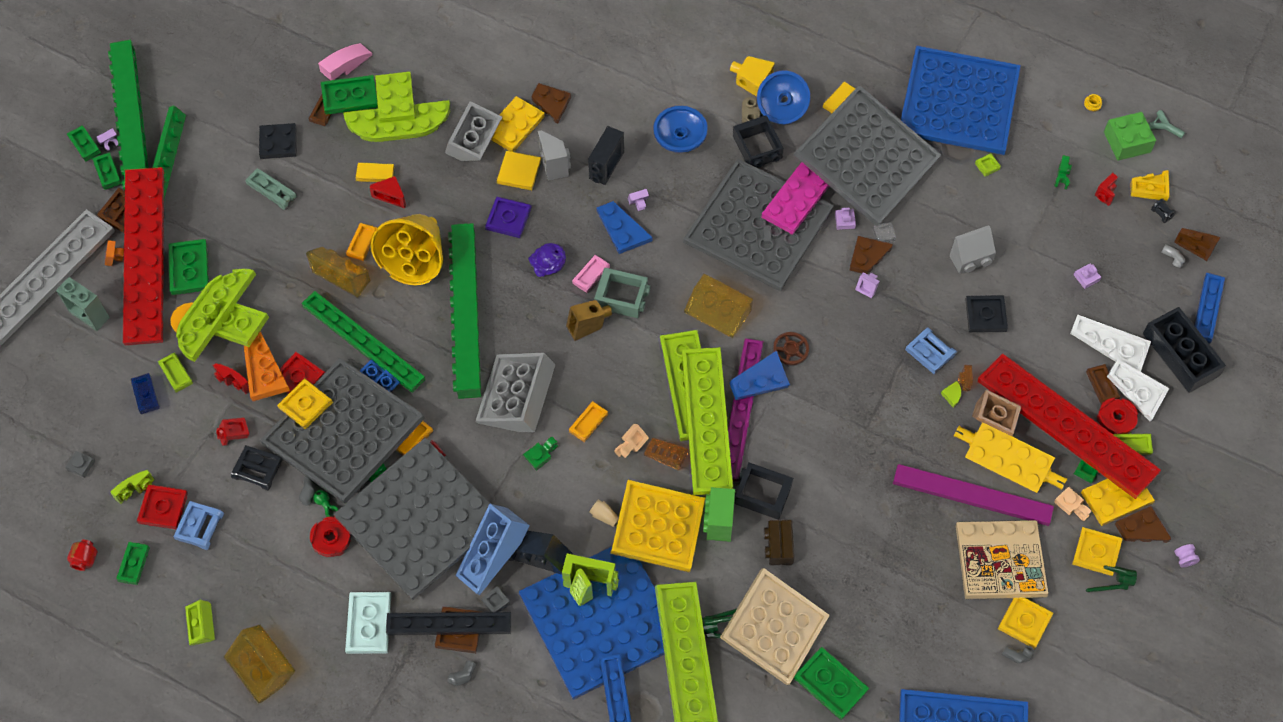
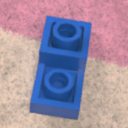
[360,359,400,392]

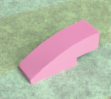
[318,43,372,81]

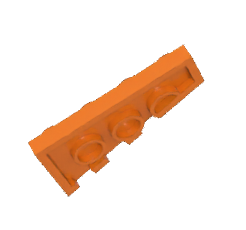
[244,332,290,401]

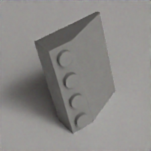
[475,353,556,432]

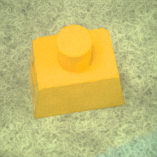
[730,56,775,97]

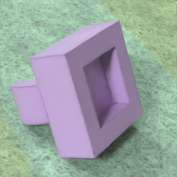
[97,128,118,151]
[628,189,649,211]
[835,208,856,230]
[1074,263,1101,289]
[855,272,880,298]

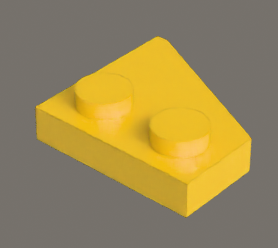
[1130,170,1169,201]

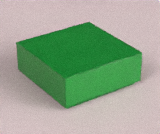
[1074,459,1098,484]

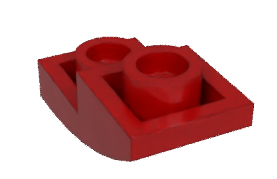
[213,363,249,394]

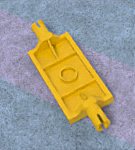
[953,422,1067,493]

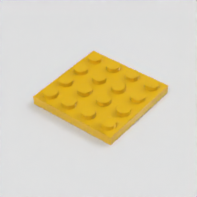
[611,480,705,572]

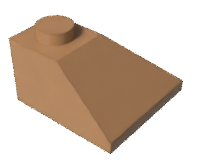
[972,390,1021,436]

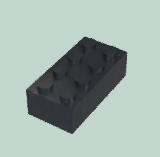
[1143,307,1226,393]

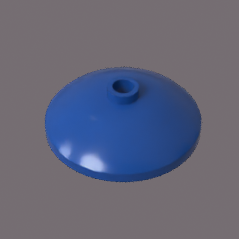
[757,71,811,125]
[654,106,707,153]

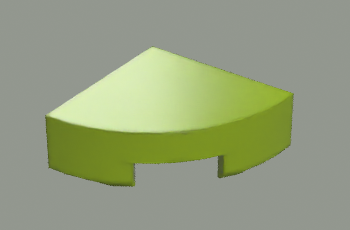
[941,381,961,408]

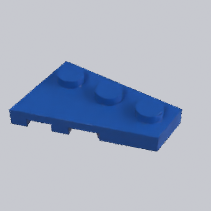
[597,201,653,254]
[729,351,790,400]

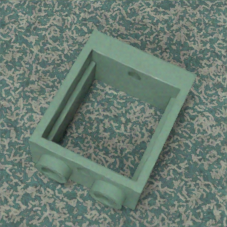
[594,267,651,318]
[56,277,110,331]

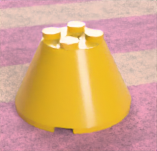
[371,214,443,285]

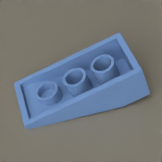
[456,504,530,595]

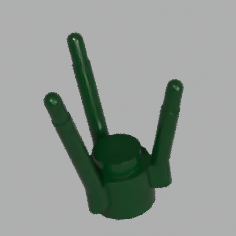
[1086,565,1137,592]
[702,609,737,639]

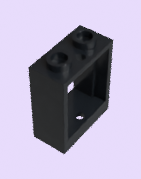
[733,115,784,168]
[588,126,624,185]
[734,462,794,520]

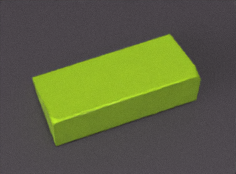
[185,600,215,646]

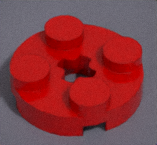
[1097,398,1138,434]
[310,517,351,557]

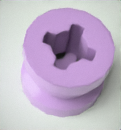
[1174,544,1200,567]

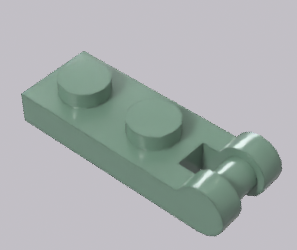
[245,168,297,210]

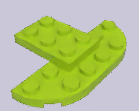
[343,72,450,142]
[176,269,269,362]

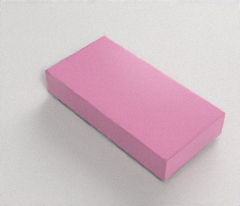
[572,255,610,293]

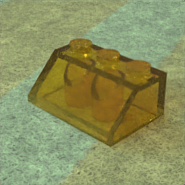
[306,247,371,297]
[684,274,753,338]
[224,625,295,704]

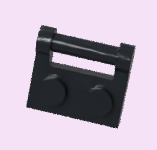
[231,445,282,491]

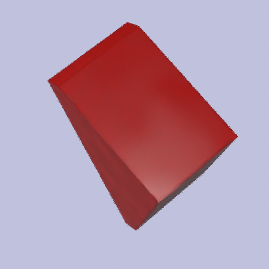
[369,176,406,208]

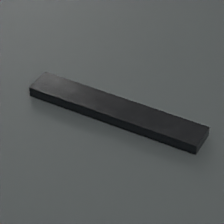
[386,612,511,635]

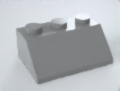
[445,101,502,161]

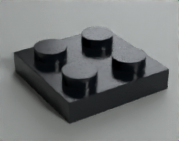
[259,123,297,159]
[965,295,1008,333]

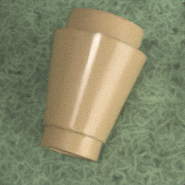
[590,499,619,527]

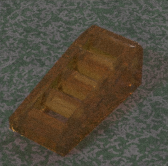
[644,438,688,470]

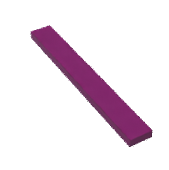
[728,338,764,482]
[893,464,1054,526]

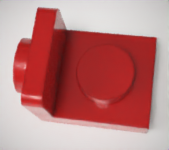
[1095,173,1118,206]
[216,418,249,446]

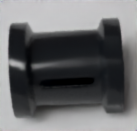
[1151,198,1176,223]

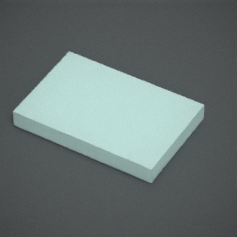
[345,592,391,654]

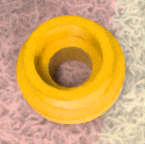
[1084,94,1102,111]

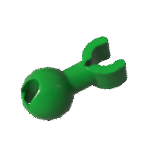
[314,490,338,517]

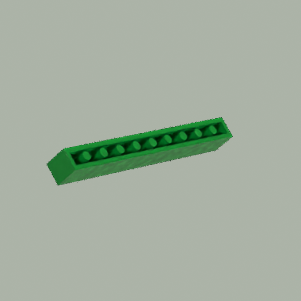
[108,40,149,191]
[448,223,481,399]

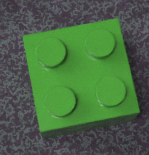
[1104,112,1156,161]
[703,487,735,542]

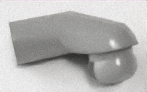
[1161,244,1185,268]

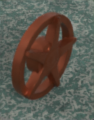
[773,332,809,365]

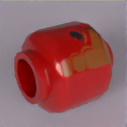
[67,539,98,571]

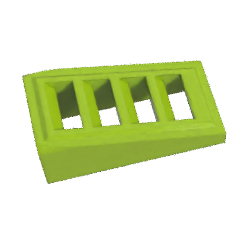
[570,568,593,606]

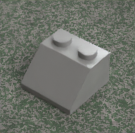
[538,130,571,181]
[950,225,996,274]

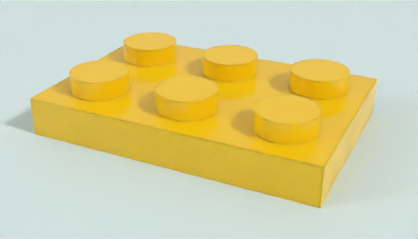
[491,96,545,152]
[1081,479,1155,526]

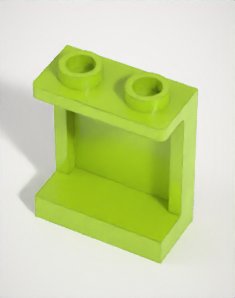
[562,554,619,596]

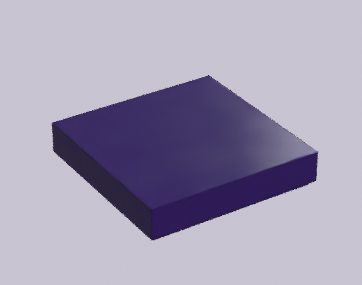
[485,196,532,238]

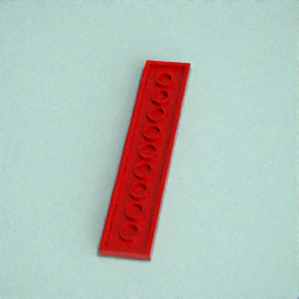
[123,167,164,345]
[977,353,1161,499]

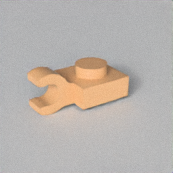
[614,424,649,458]
[1054,487,1091,521]

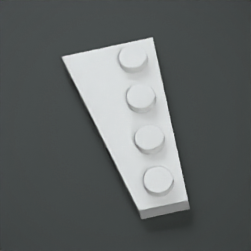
[1070,315,1151,372]

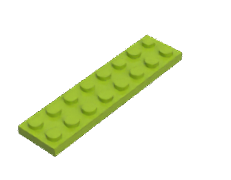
[682,347,733,495]
[655,582,718,722]

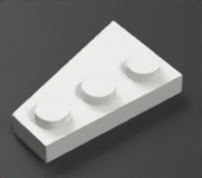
[1107,359,1169,421]

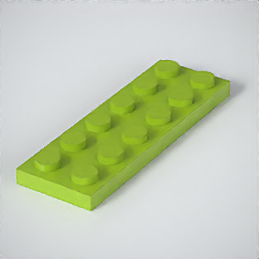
[660,330,701,441]

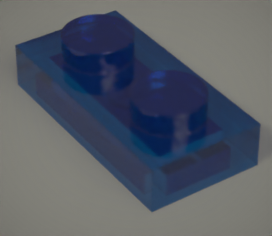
[131,373,160,415]

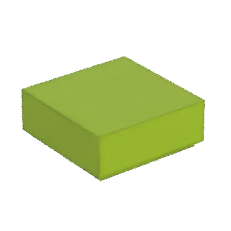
[975,153,1001,177]

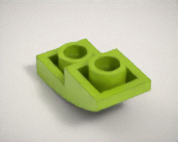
[110,470,154,504]

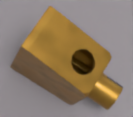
[566,300,612,341]

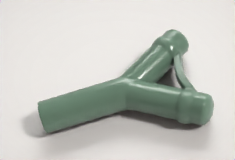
[1148,110,1185,139]

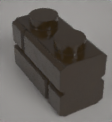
[764,520,794,565]

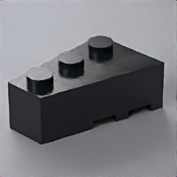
[508,530,574,575]

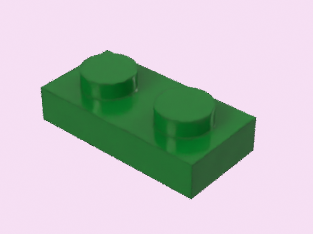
[67,125,101,162]
[92,152,122,190]
[116,542,150,585]

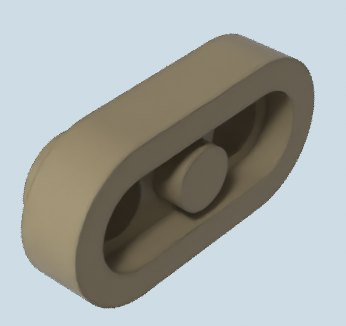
[742,97,760,123]

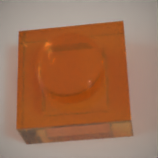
[958,365,973,391]

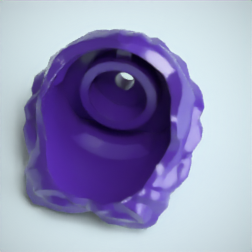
[528,243,566,277]

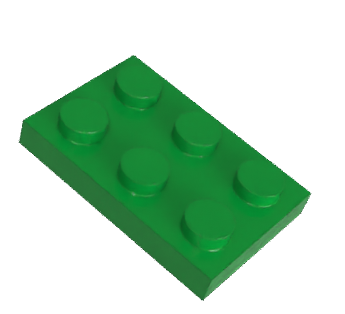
[321,75,378,115]
[169,239,209,295]
[794,647,869,720]

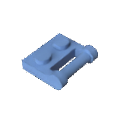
[905,327,957,374]
[173,501,224,550]

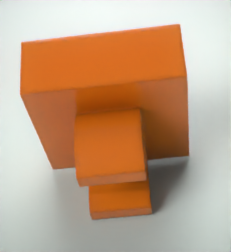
[104,240,124,266]

